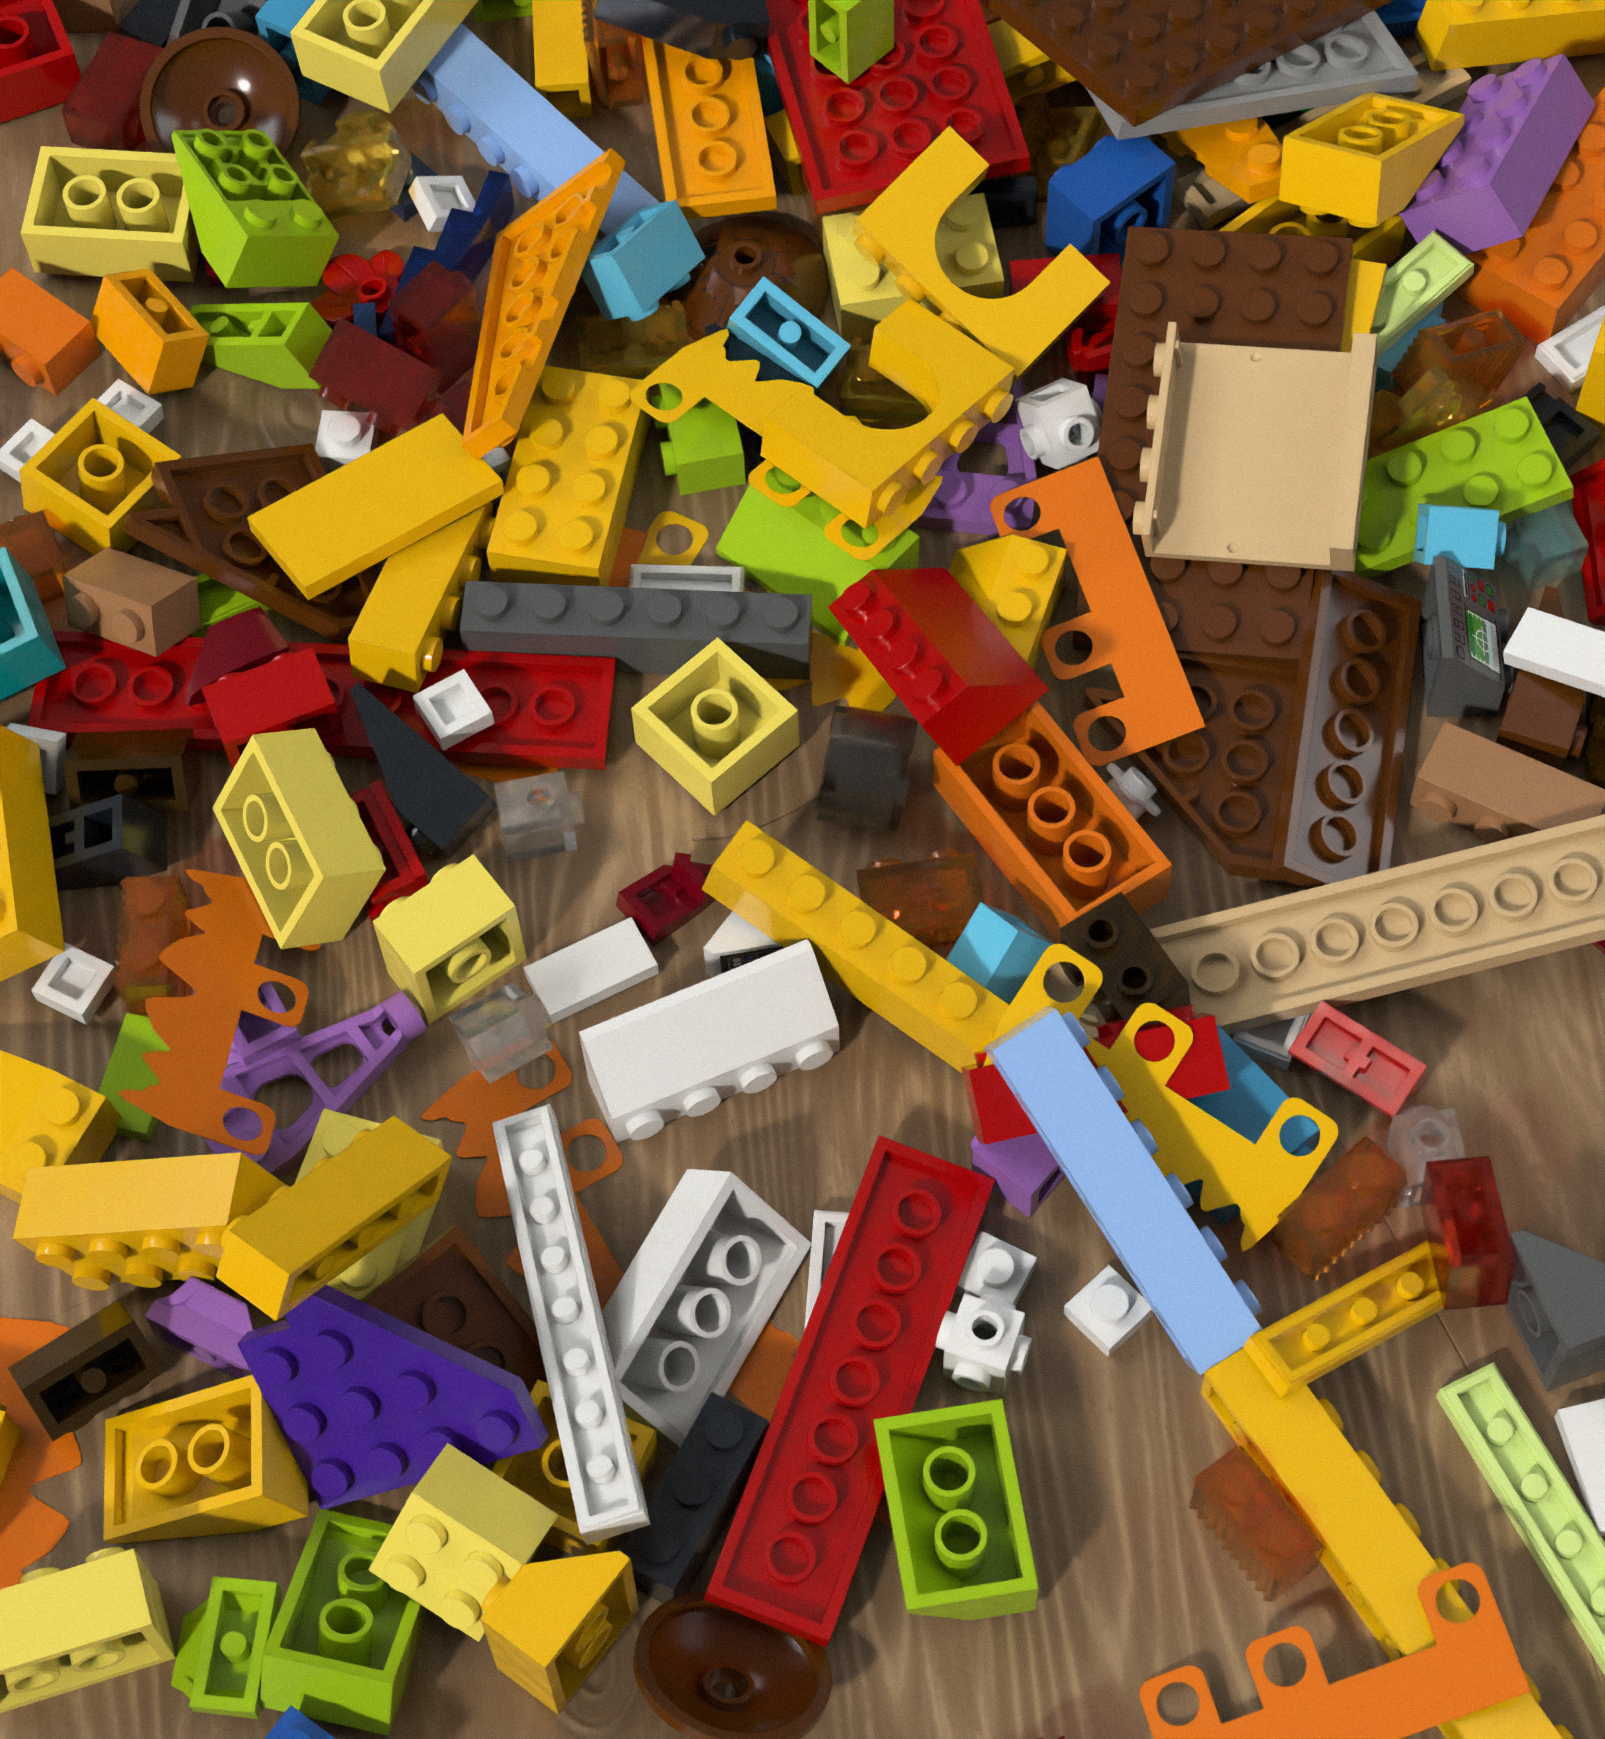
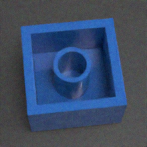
[1045,135,1176,264]

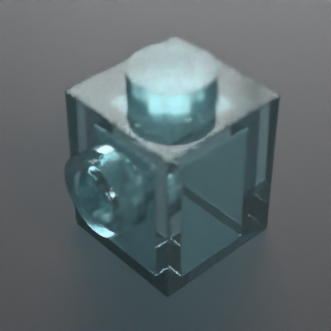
[1501,501,1589,592]

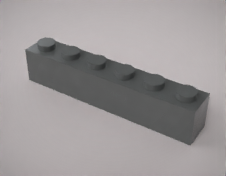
[460,581,813,680]

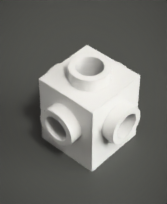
[1015,378,1103,471]
[935,1293,1032,1396]

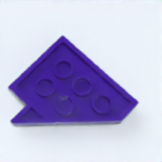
[237,1285,549,1509]

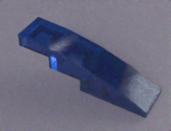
[378,170,515,367]

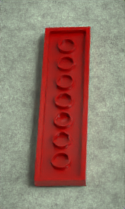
[703,1135,995,1647]

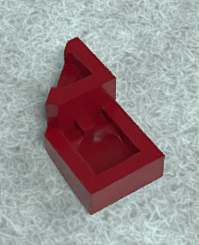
[184,606,289,706]
[616,852,716,946]

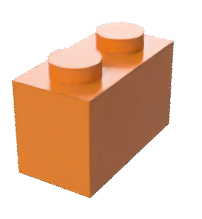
[0,267,102,397]

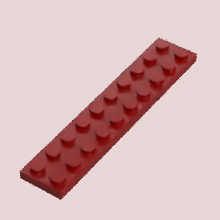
[27,630,617,770]

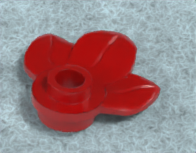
[310,249,406,326]

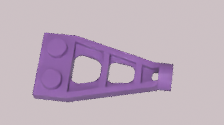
[919,379,1037,536]
[201,990,427,1179]

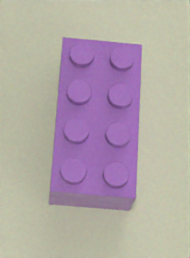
[1399,53,1595,255]

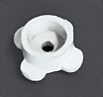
[1106,763,1161,821]

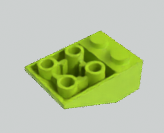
[171,128,340,288]

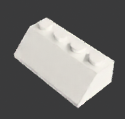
[579,939,840,1143]
[602,1169,811,1452]

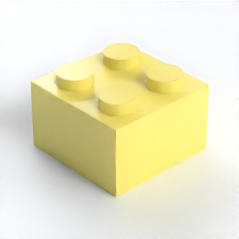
[631,637,800,816]
[373,854,527,1025]
[368,1443,558,1642]

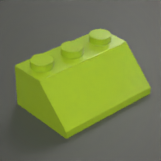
[716,467,920,647]
[873,1399,1039,1621]

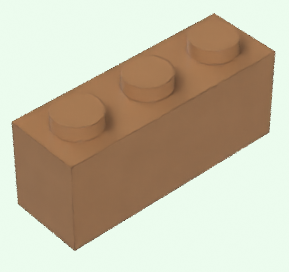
[1409,721,1605,844]

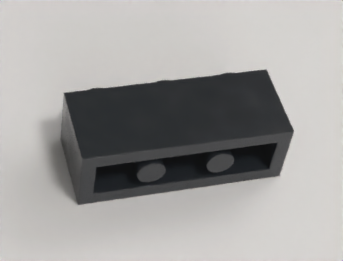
[621,1392,769,1603]

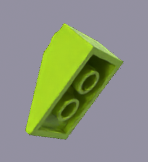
[260,1508,427,1736]

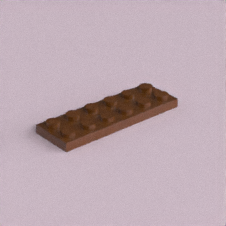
[1270,569,1422,889]

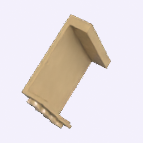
[1133,322,1378,572]

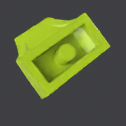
[171,1576,281,1719]

